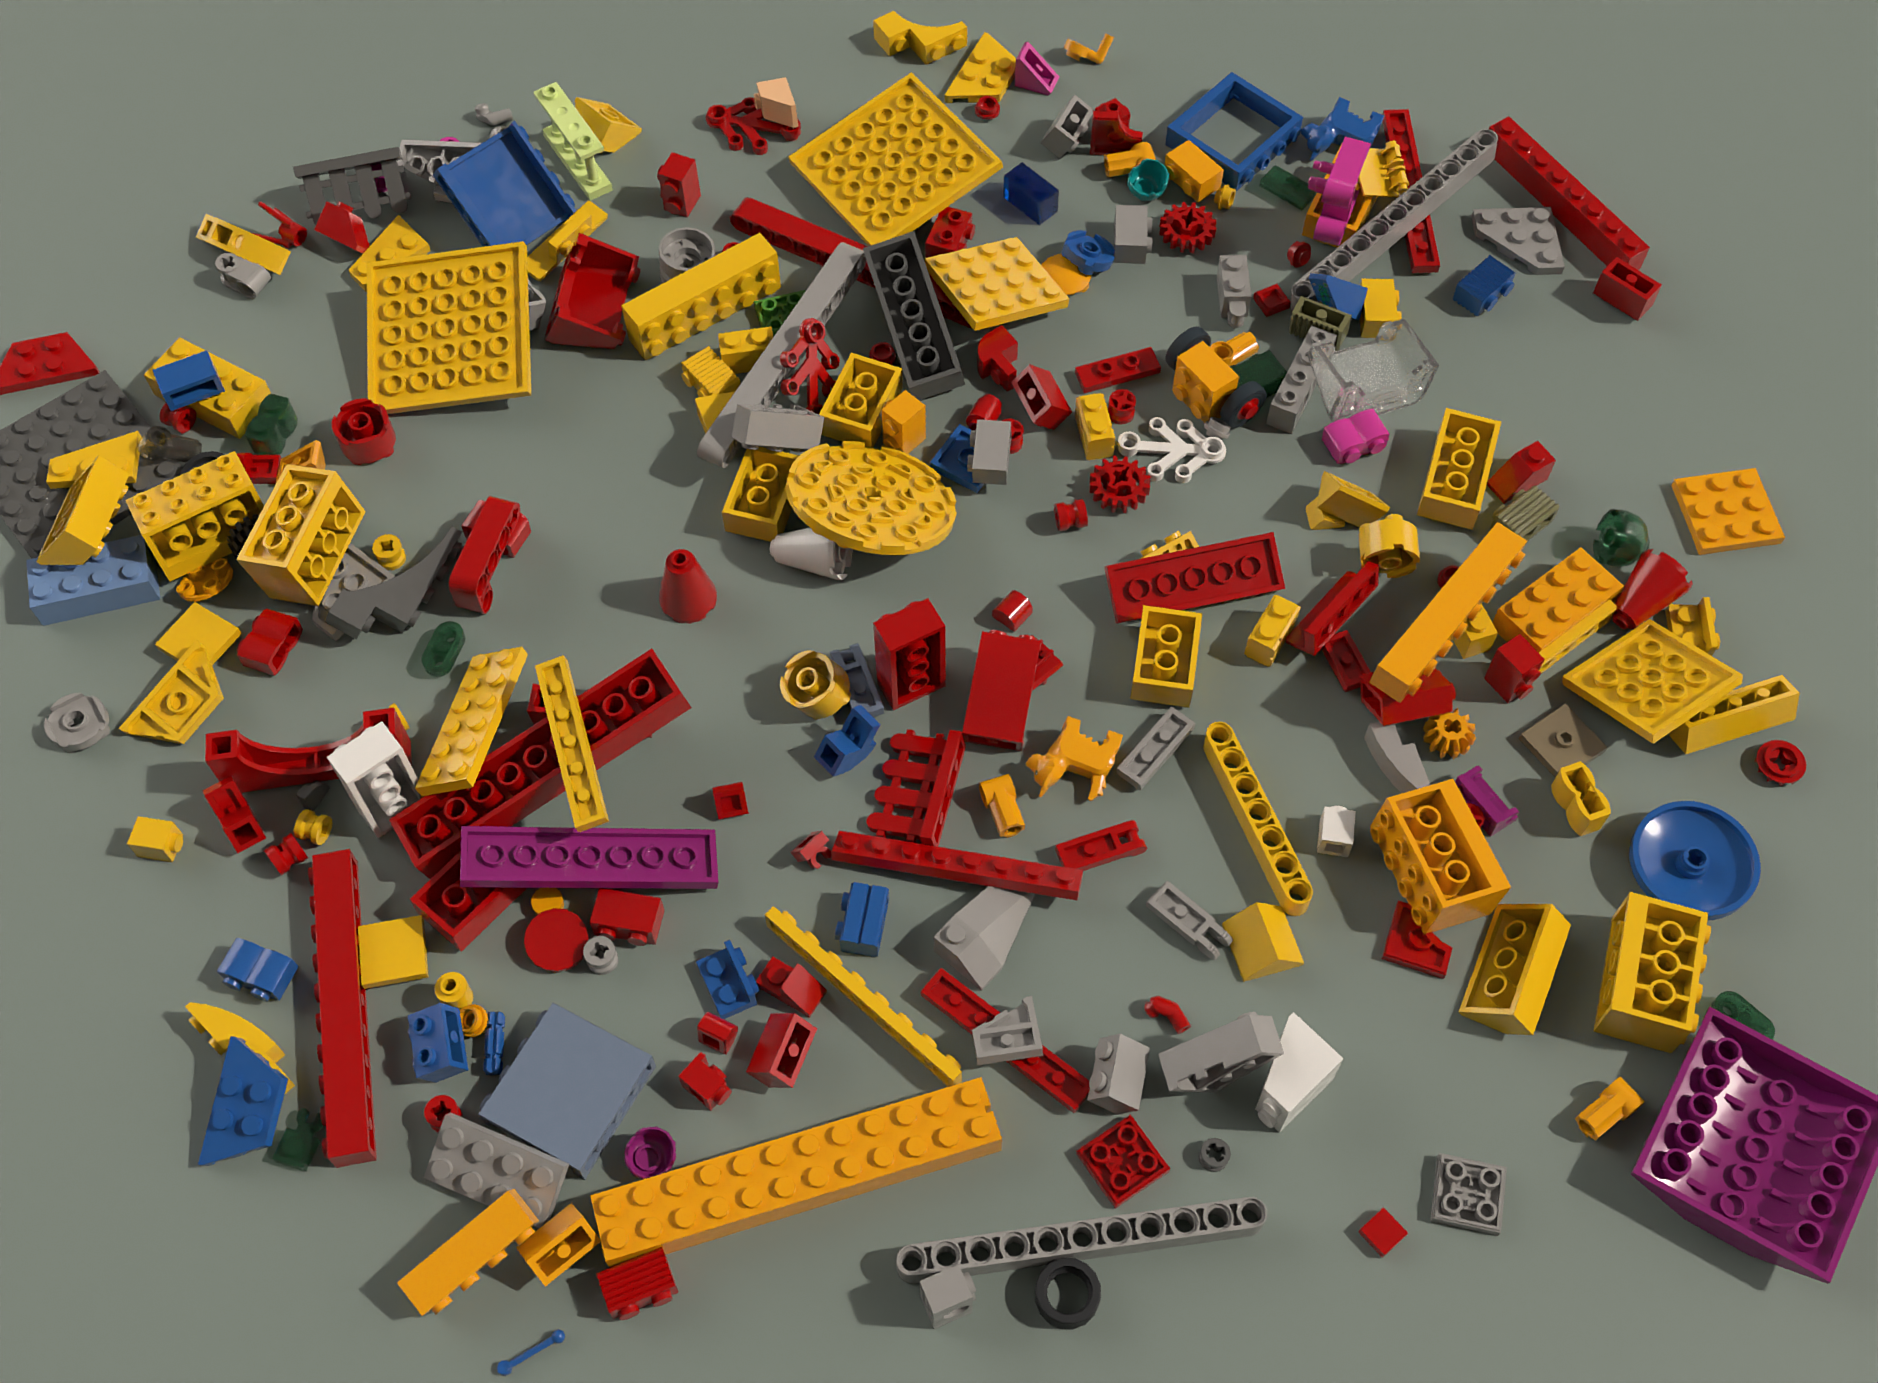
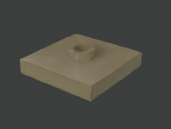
[1519,704,1607,777]

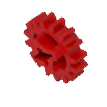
[1159,202,1217,253]
[1089,455,1151,513]

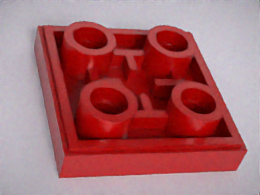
[1076,1114,1170,1209]

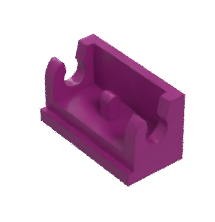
[1455,765,1519,837]

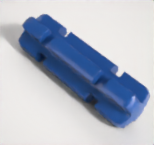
[483,1011,505,1076]

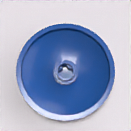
[1629,801,1761,921]

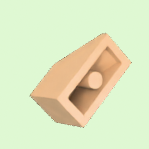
[754,77,798,128]

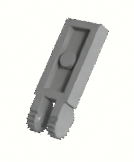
[1146,881,1233,960]

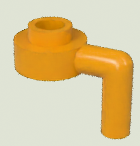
[1063,33,1114,64]

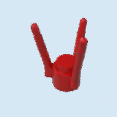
[252,201,307,249]

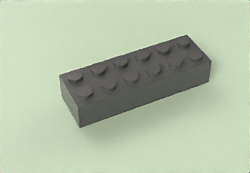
[863,231,965,400]

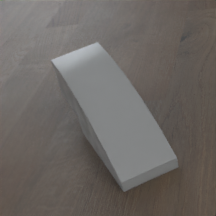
[1364,722,1430,793]

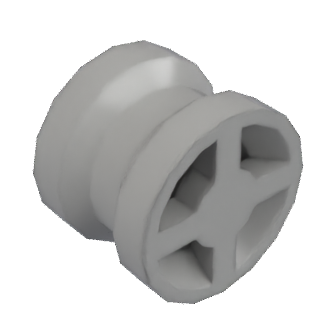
[583,936,619,975]

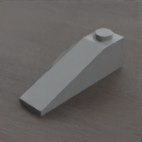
[397,140,482,186]
[934,886,1035,991]

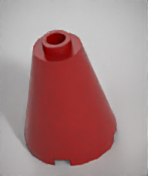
[659,549,717,624]
[1612,549,1693,629]

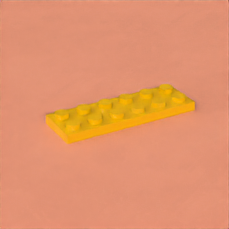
[415,646,528,796]

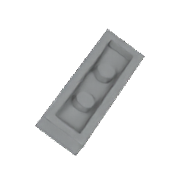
[1116,706,1196,791]

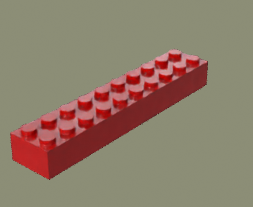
[389,648,692,879]

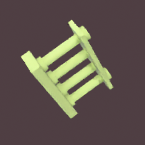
[533,82,613,201]

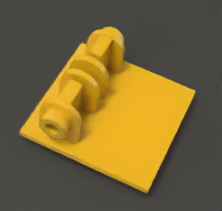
[1358,141,1409,197]

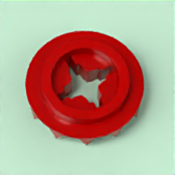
[1754,740,1806,786]

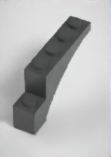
[325,526,462,640]

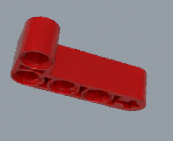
[449,496,520,614]

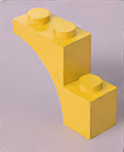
[873,11,967,65]

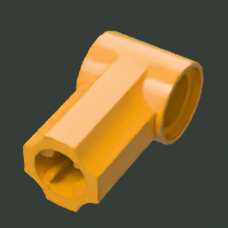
[1104,142,1156,177]
[1210,331,1259,368]
[979,774,1025,838]
[1575,1076,1645,1141]

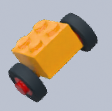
[1165,326,1267,428]

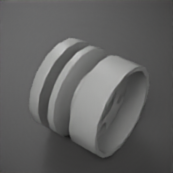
[658,227,715,284]

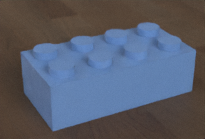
[26,535,161,626]

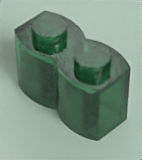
[245,394,298,455]

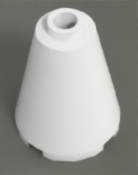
[770,528,853,580]

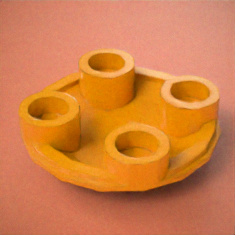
[1041,254,1091,295]
[176,558,233,602]

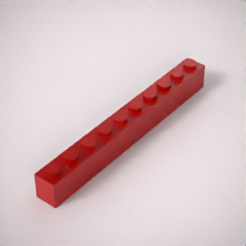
[308,849,377,1168]

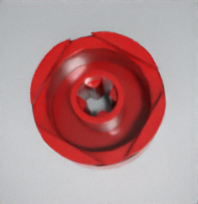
[332,398,396,465]

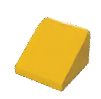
[1306,496,1345,530]

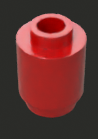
[966,394,1002,430]

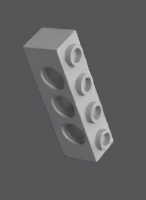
[1266,326,1337,434]

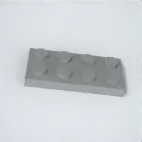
[424,1113,569,1228]

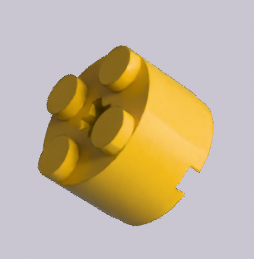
[1359,514,1420,578]
[780,650,851,720]

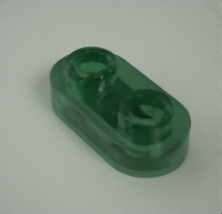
[421,621,466,677]
[1711,991,1775,1040]

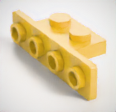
[527,201,608,282]

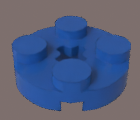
[1061,230,1115,275]

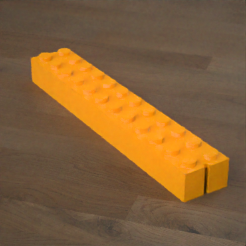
[590,1077,1002,1268]

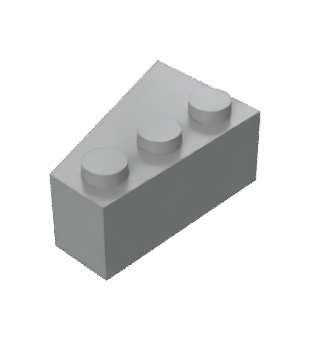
[1158,1012,1284,1093]

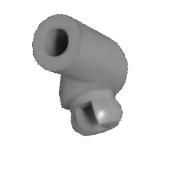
[475,103,513,126]

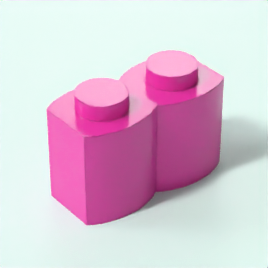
[1322,409,1390,464]

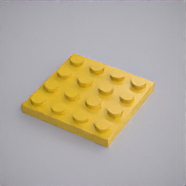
[925,237,1069,331]
[1562,619,1743,744]

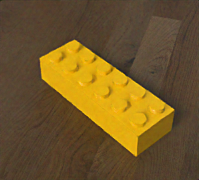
[621,233,781,361]

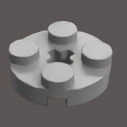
[44,693,110,753]

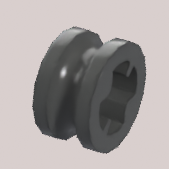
[1198,1138,1231,1172]

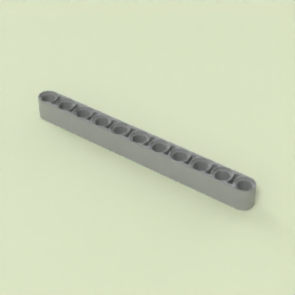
[1291,129,1498,311]
[697,242,867,468]
[896,1197,1267,1284]

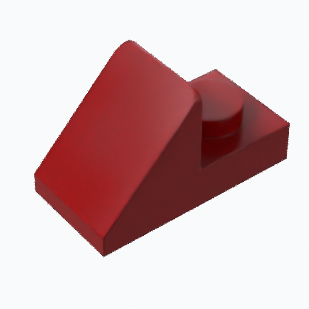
[756,956,827,1018]

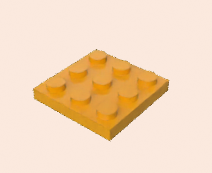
[1671,468,1785,555]

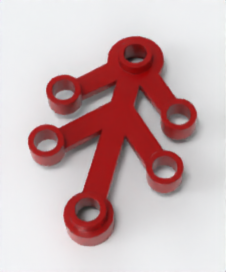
[706,97,801,155]
[780,318,840,414]

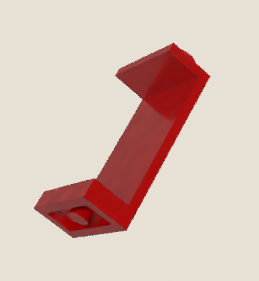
[962,630,1041,751]

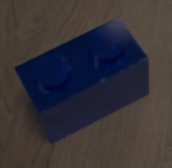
[1003,162,1059,225]

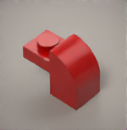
[977,325,1018,392]
[202,776,266,853]

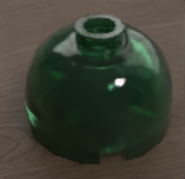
[1593,509,1650,567]

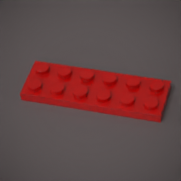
[1104,532,1286,624]

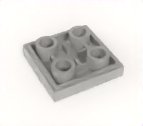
[1430,1153,1507,1236]

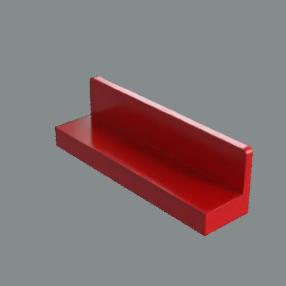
[1285,561,1379,656]

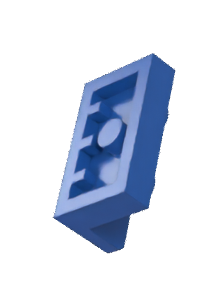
[696,940,759,1019]

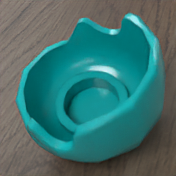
[1127,158,1169,201]

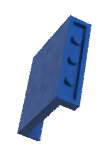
[433,121,576,247]

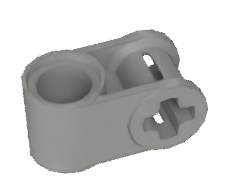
[215,253,271,299]

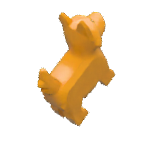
[1025,716,1123,801]

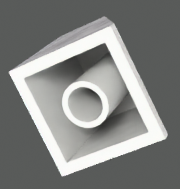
[1255,1012,1343,1133]

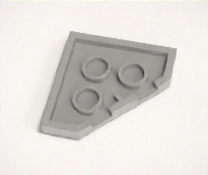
[1471,207,1565,275]
[312,543,396,641]

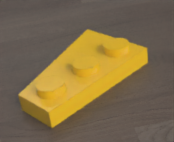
[348,215,431,292]
[46,431,142,489]

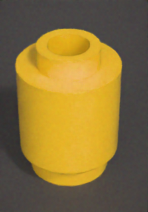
[434,972,473,1010]

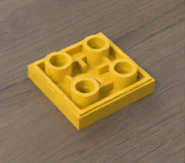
[155,602,242,666]
[358,915,429,989]

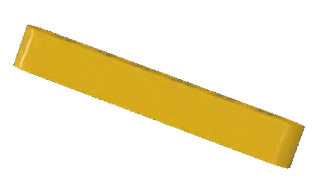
[1203,721,1313,916]

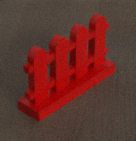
[866,729,966,846]

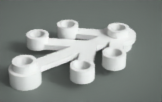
[1117,417,1226,483]

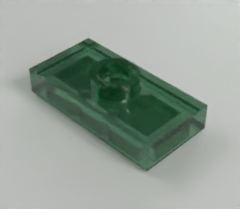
[1260,165,1317,210]

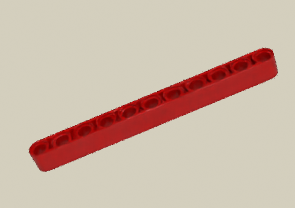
[729,197,973,329]

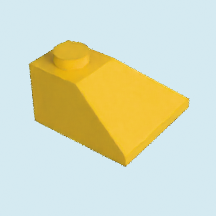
[574,97,642,153]

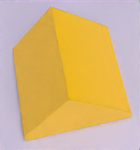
[1317,471,1390,527]
[1222,902,1304,982]

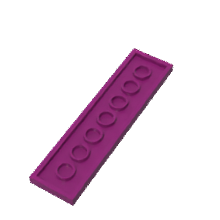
[460,826,719,889]

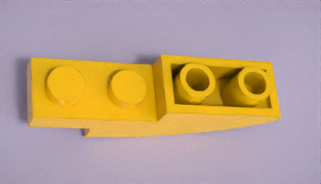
[196,214,291,275]
[185,1002,295,1094]

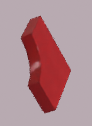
[1090,111,1143,155]
[1381,900,1453,979]

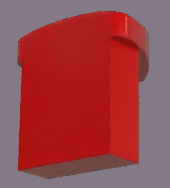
[237,452,281,484]

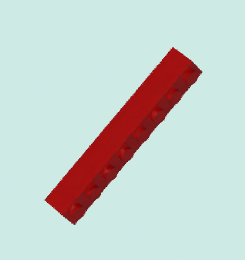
[1489,116,1650,270]

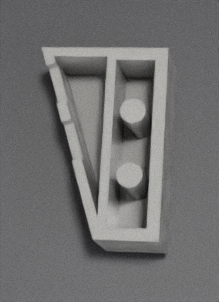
[732,404,824,453]

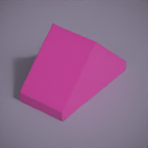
[1015,41,1059,95]

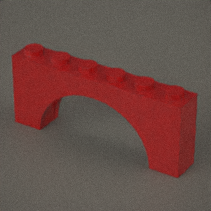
[205,707,412,793]

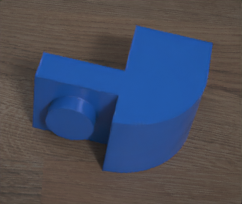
[814,705,881,777]

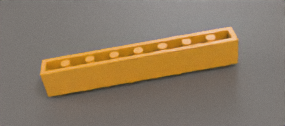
[1369,522,1527,703]

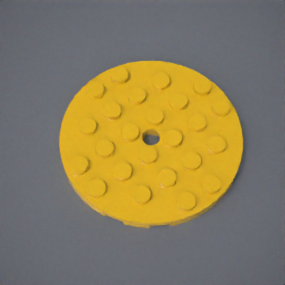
[786,441,957,555]

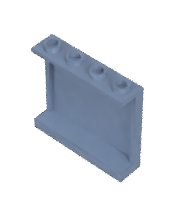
[479,1003,656,1180]

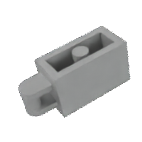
[1216,255,1251,328]

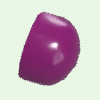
[624,1126,676,1180]

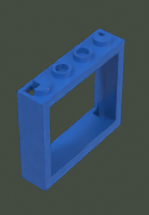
[1165,72,1303,191]

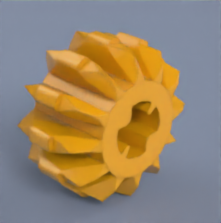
[1423,708,1476,760]

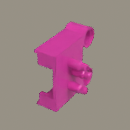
[1308,137,1371,246]

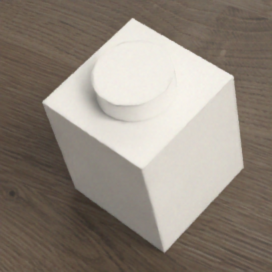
[1317,806,1356,857]

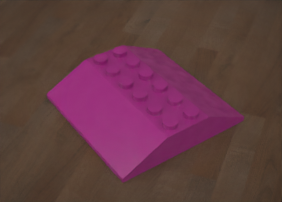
[1631,1007,1878,1284]

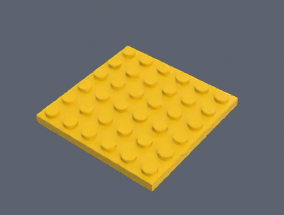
[788,72,1003,246]
[367,241,531,414]

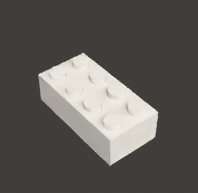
[327,721,424,838]

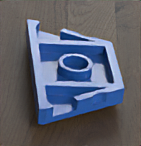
[198,1036,288,1166]

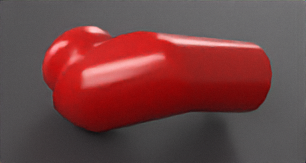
[1144,995,1191,1034]

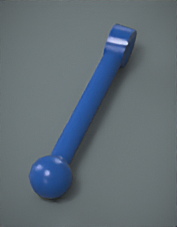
[497,1329,565,1376]

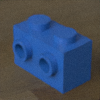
[408,1003,469,1083]

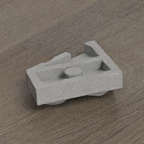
[972,996,1043,1065]

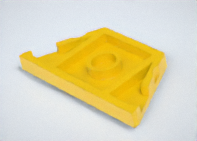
[945,32,1016,103]
[119,640,224,744]

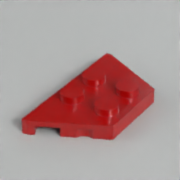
[0,332,99,395]

